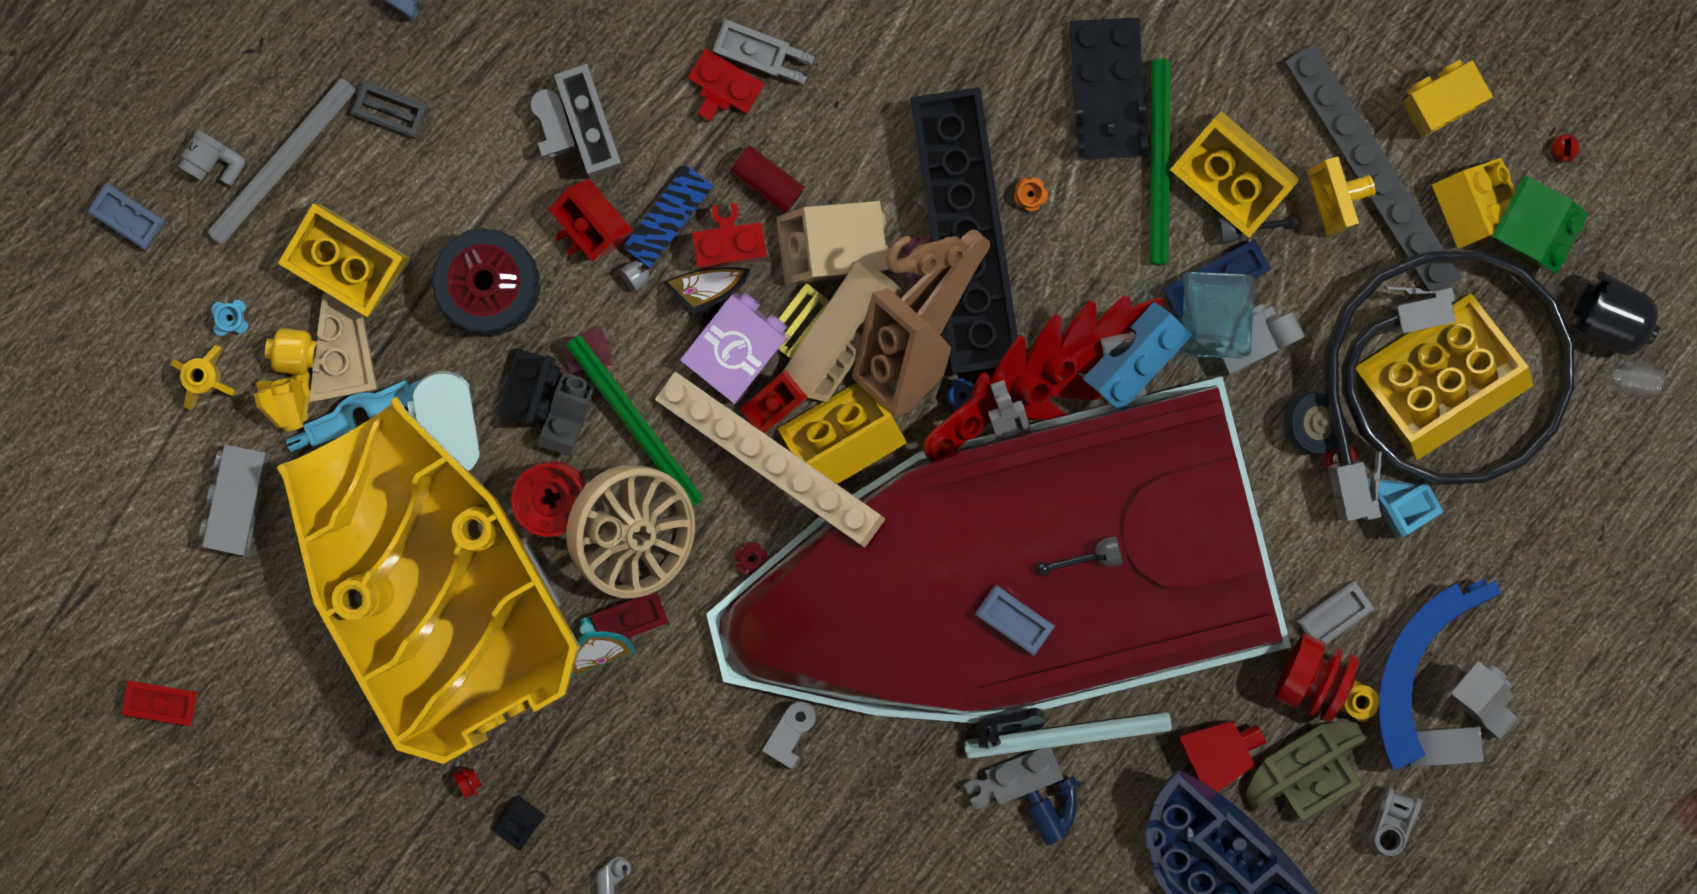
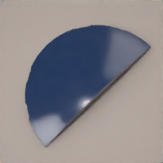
[1146,770,1318,894]

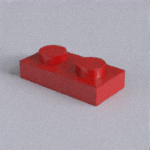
[122,680,198,726]

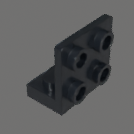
[497,348,561,427]

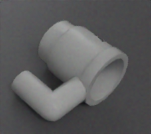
[178,129,245,186]

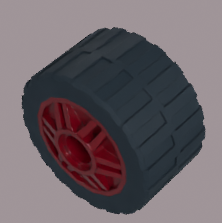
[431,228,540,337]

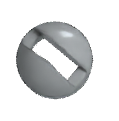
[619,261,649,292]

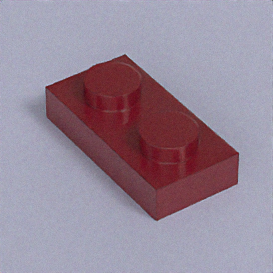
[591,591,669,639]

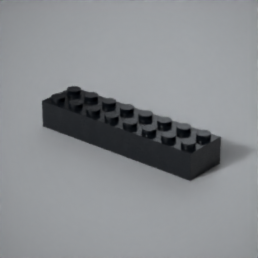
[910,87,1018,376]

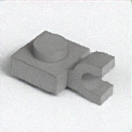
[988,380,1031,442]

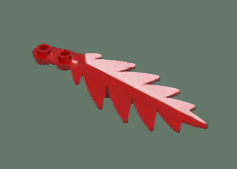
[923,295,1165,460]

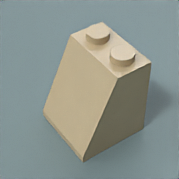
[776,201,889,285]

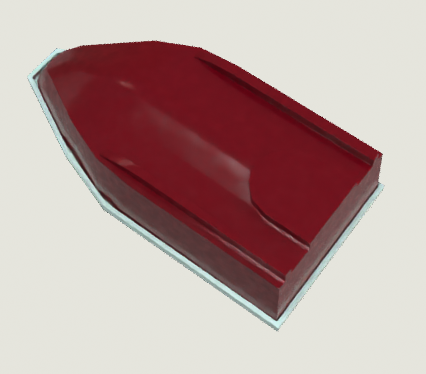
[706,377,1291,723]

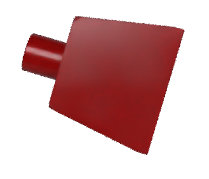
[1176,720,1266,792]

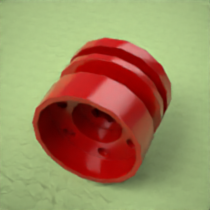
[511,461,587,537]
[1274,633,1359,723]

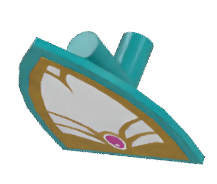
[571,617,636,678]

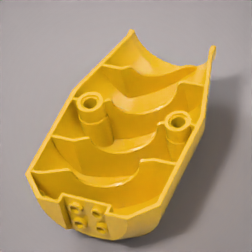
[277,397,580,764]

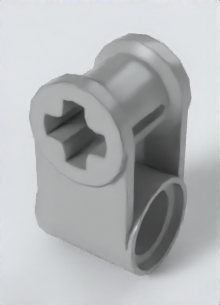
[1370,786,1422,856]

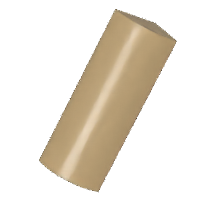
[783,260,903,402]

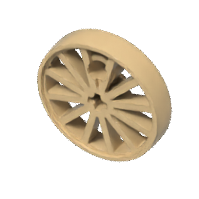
[566,465,695,598]

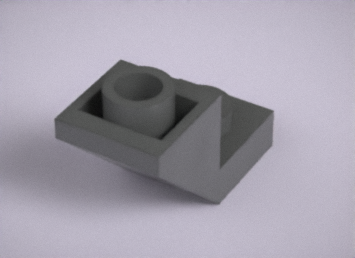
[537,372,596,456]

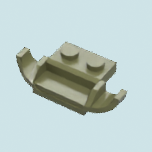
[1245,722,1373,824]

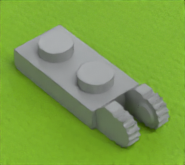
[712,19,815,85]

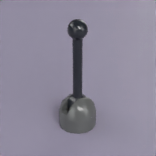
[1216,215,1301,244]
[1036,536,1123,576]

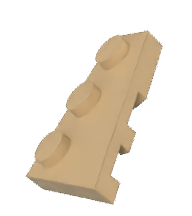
[309,293,378,403]

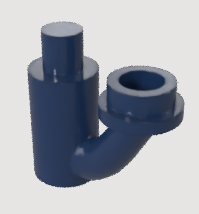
[1025,775,1081,846]

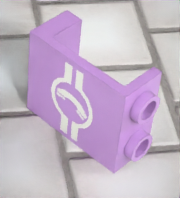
[680,292,790,404]

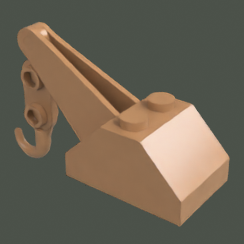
[851,230,990,416]

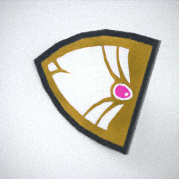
[663,267,751,327]

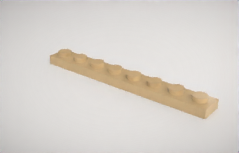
[655,372,885,548]

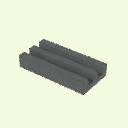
[351,81,429,139]

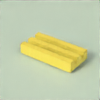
[778,283,830,359]

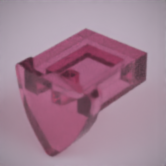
[561,326,613,374]

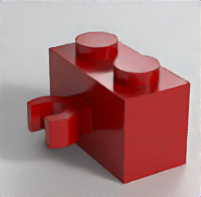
[548,178,633,262]
[692,203,767,270]

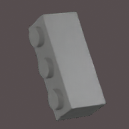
[554,64,623,178]
[199,444,270,556]

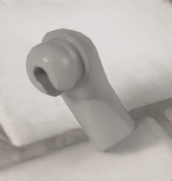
[597,857,631,894]

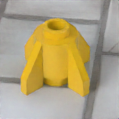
[170,345,237,410]
[254,370,312,432]

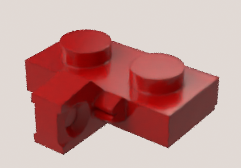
[688,48,765,123]

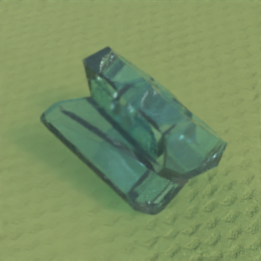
[1180,272,1255,359]

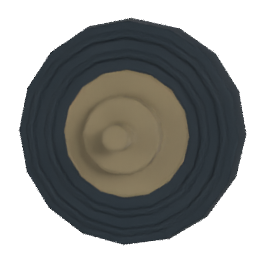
[1283,392,1345,455]

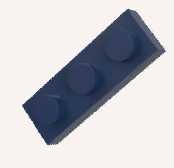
[1162,239,1271,319]

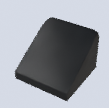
[493,796,545,850]

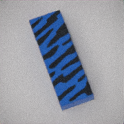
[623,165,714,269]

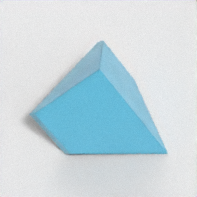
[1367,478,1444,538]

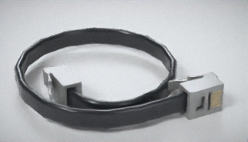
[1324,250,1575,521]

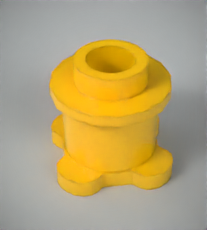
[1340,681,1379,722]

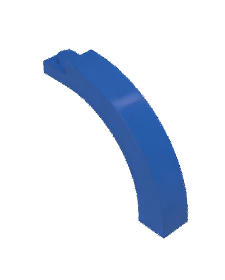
[1378,579,1502,772]

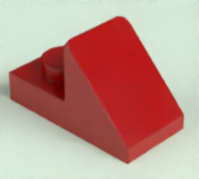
[740,370,808,434]

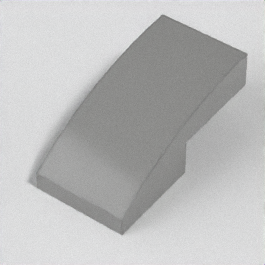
[1410,726,1484,767]

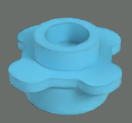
[211,300,248,336]

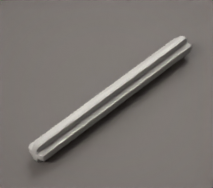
[208,79,355,244]

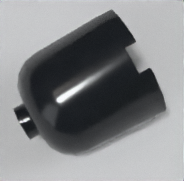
[1569,271,1660,356]

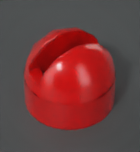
[1550,134,1580,163]

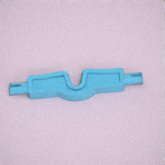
[285,379,422,453]

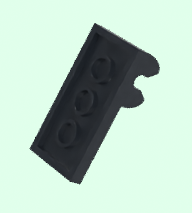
[1070,17,1148,160]

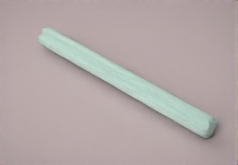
[964,712,1172,758]

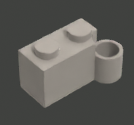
[1209,304,1305,376]
[1451,661,1518,740]

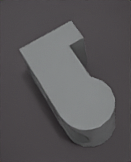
[531,89,577,160]
[762,702,816,769]

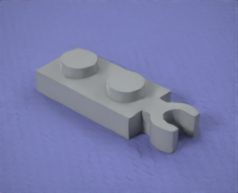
[965,747,1064,809]

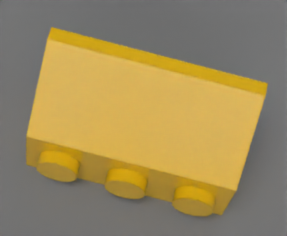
[1170,111,1300,238]
[278,203,409,317]
[778,382,907,484]

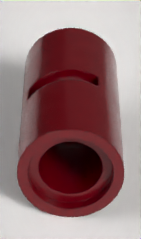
[729,145,806,214]

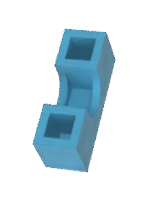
[1083,302,1192,411]

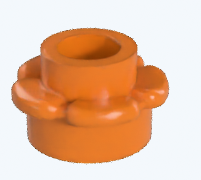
[1014,177,1048,211]

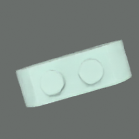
[407,371,480,471]

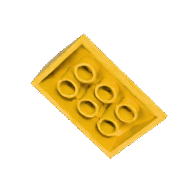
[1356,293,1534,461]

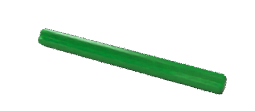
[1149,58,1171,265]
[566,335,703,507]

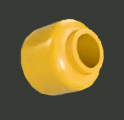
[265,328,317,375]

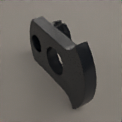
[976,708,1046,749]

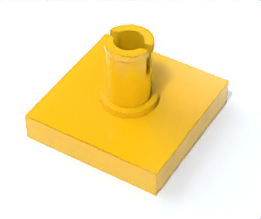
[1306,156,1376,237]

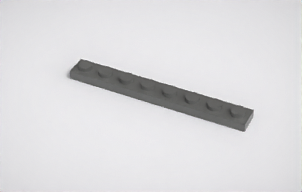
[1284,43,1462,295]

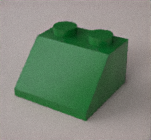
[1491,175,1589,275]

